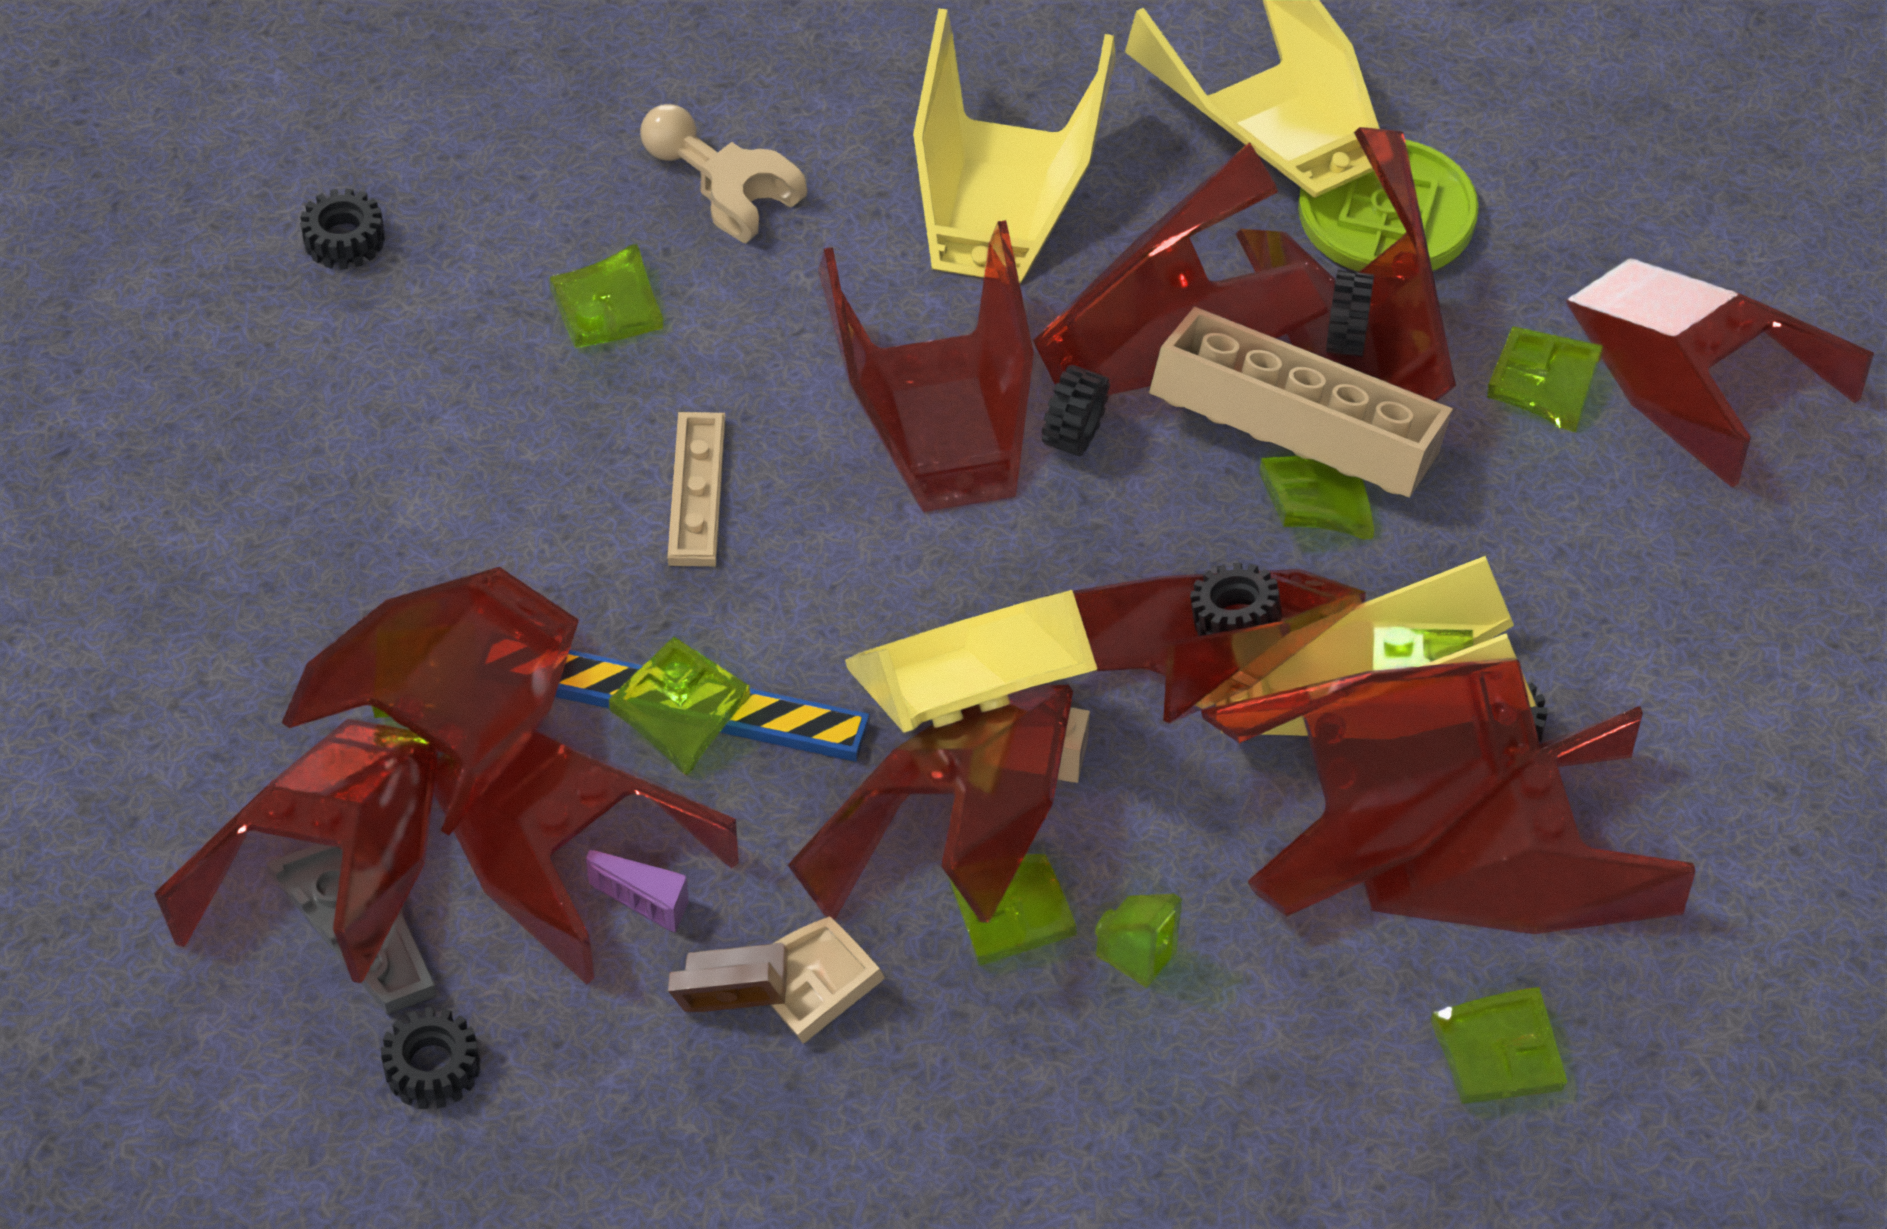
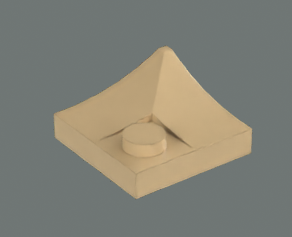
[770,917,885,1044]

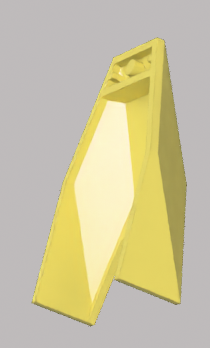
[1125,0,1390,198]
[913,9,1116,284]
[1214,556,1536,738]
[845,590,1097,732]

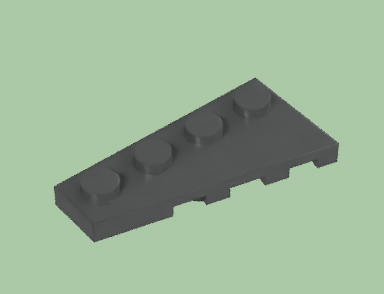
[266,827,436,1015]

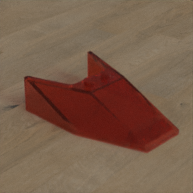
[1235,127,1456,402]
[1033,142,1328,395]
[818,220,1034,512]
[1566,258,1874,488]
[281,567,579,836]
[1045,569,1366,724]
[1201,658,1541,917]
[787,685,1073,923]
[1349,706,1696,934]
[423,714,739,985]
[154,719,439,984]

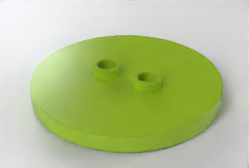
[1298,137,1478,277]

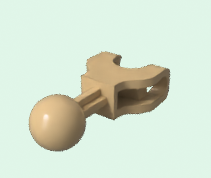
[640,104,807,243]

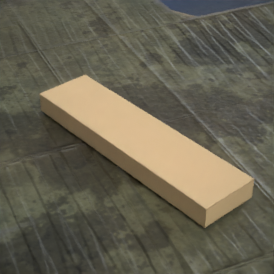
[668,412,726,567]

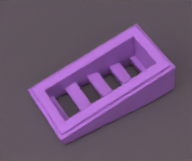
[586,850,689,933]

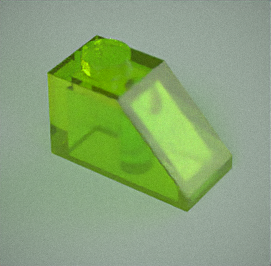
[1095,893,1182,988]

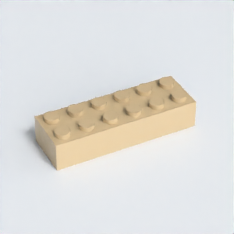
[1149,307,1453,498]

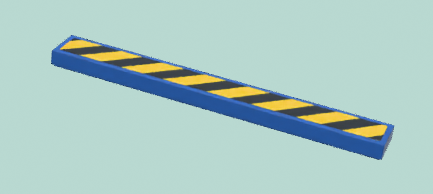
[476,633,869,762]

